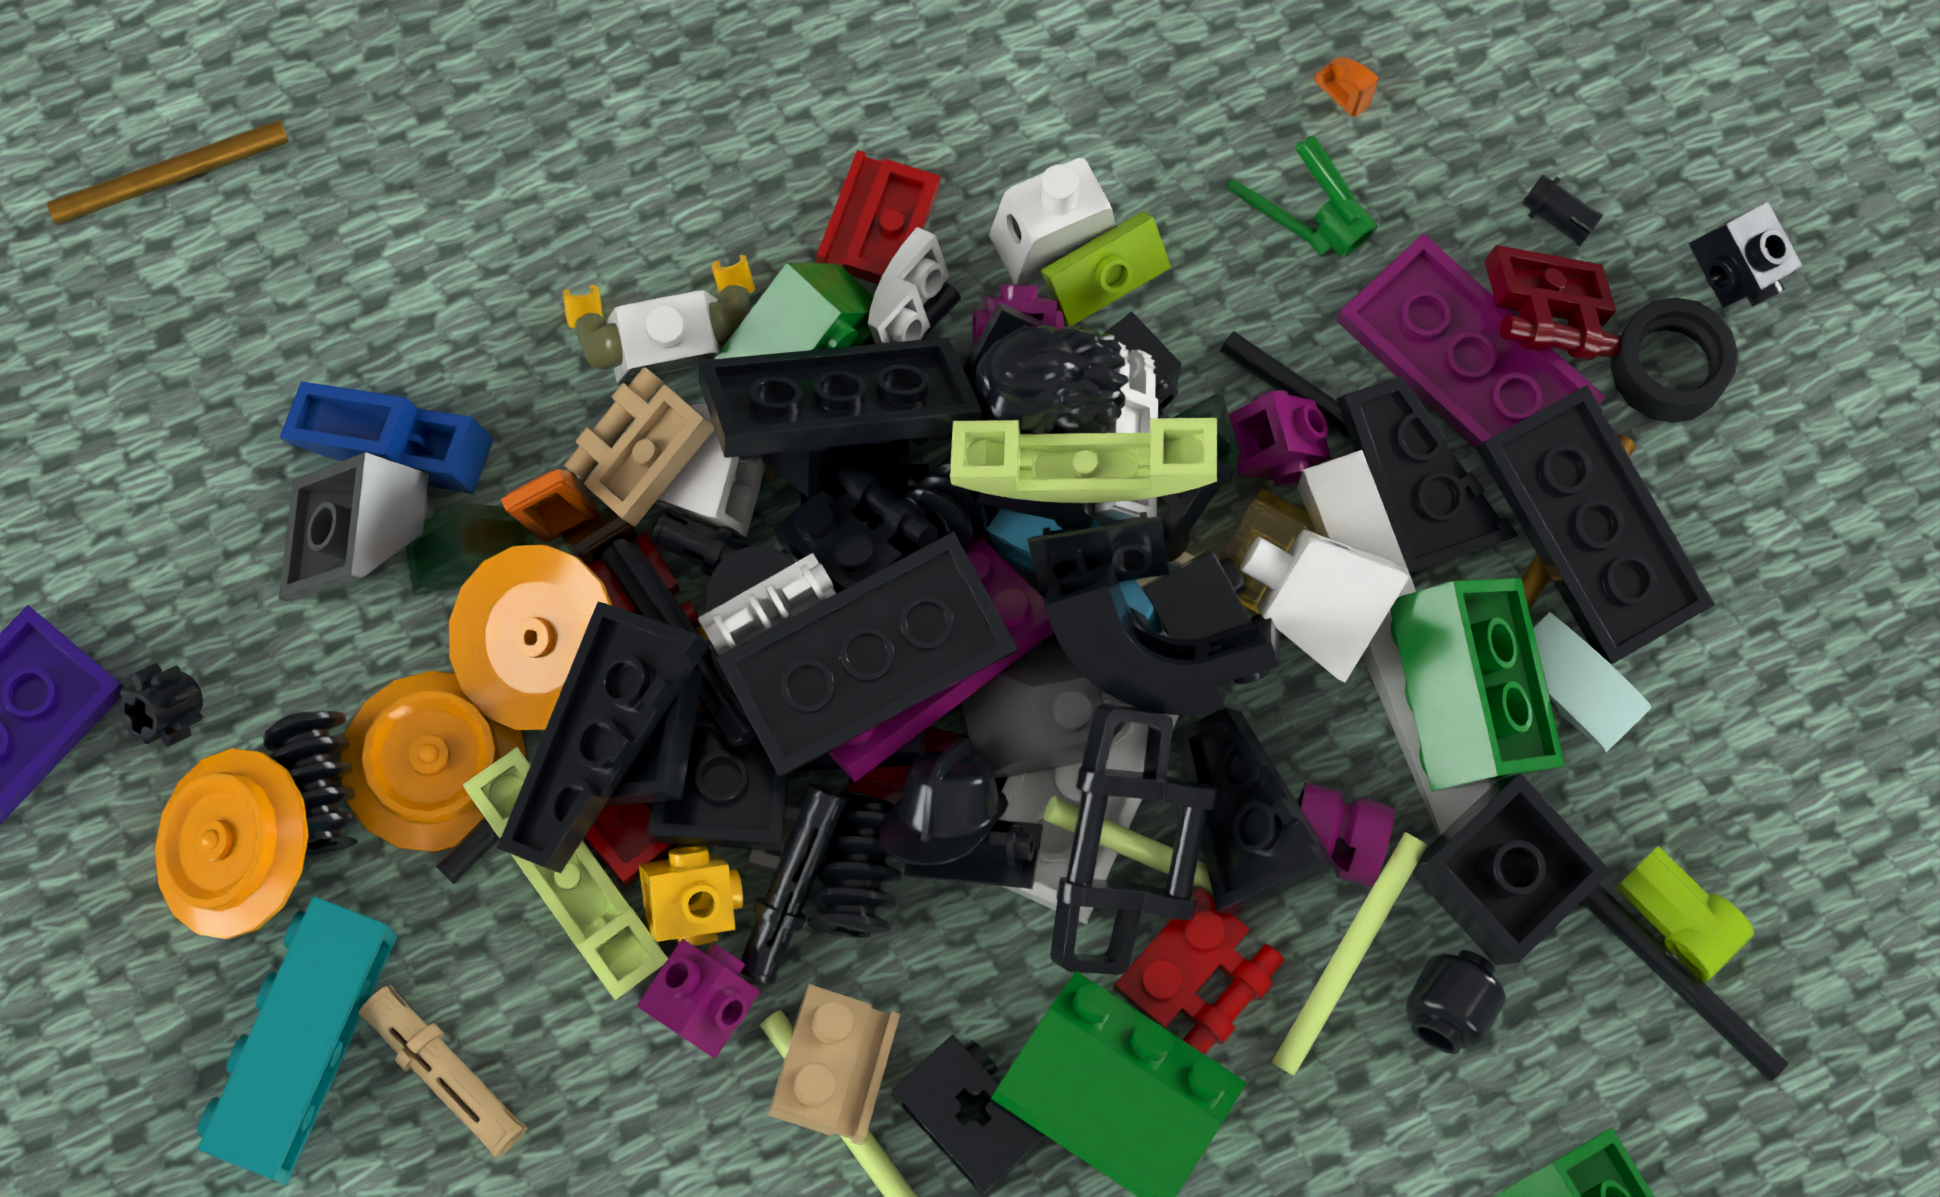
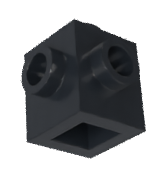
[1688,201,1803,308]

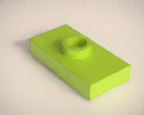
[1041,210,1172,327]

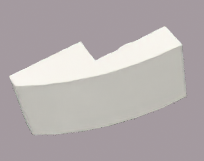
[868,227,950,344]

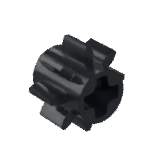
[120,663,203,747]

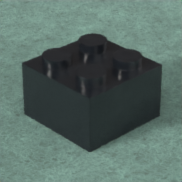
[1412,773,1612,965]

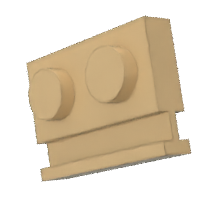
[768,984,900,1145]

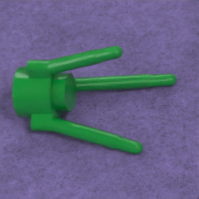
[1226,136,1378,259]

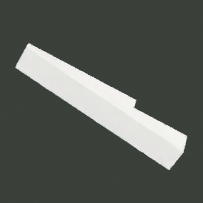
[1297,450,1491,836]

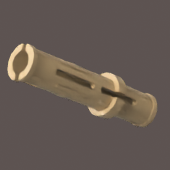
[358,984,528,1159]

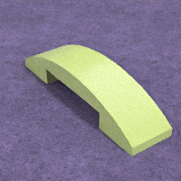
[950,418,1217,503]
[462,747,668,1001]

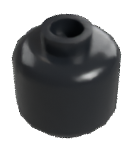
[1406,950,1506,1054]

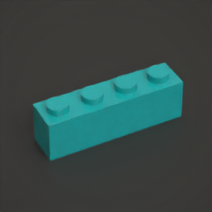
[197,896,398,1186]

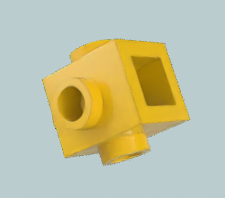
[639,845,743,946]

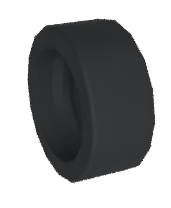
[1611,297,1738,423]

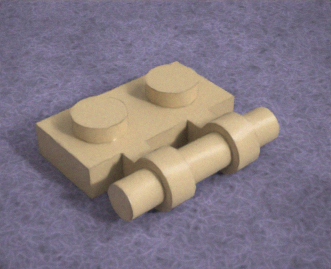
[564,367,715,527]

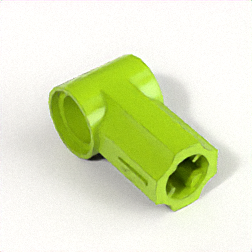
[1615,846,1754,982]

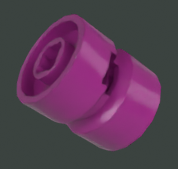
[1297,782,1395,888]

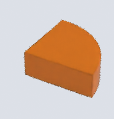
[1314,57,1379,117]

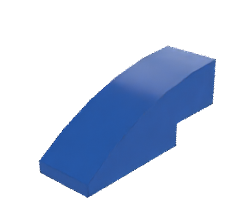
[280,381,494,495]

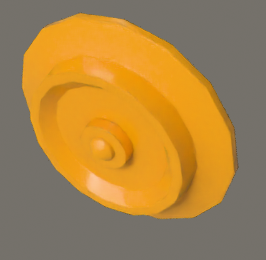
[449,545,612,730]
[340,671,527,852]
[155,748,309,940]

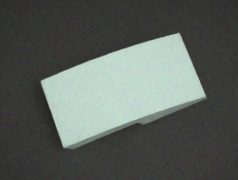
[1533,612,1651,752]

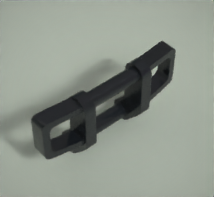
[1050,704,1218,975]

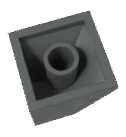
[279,452,429,601]
[961,637,1103,779]

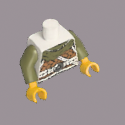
[563,255,755,385]

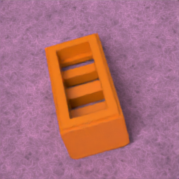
[500,469,599,543]

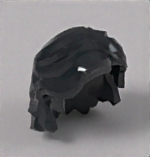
[975,325,1129,434]

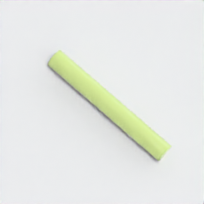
[1043,796,1213,894]

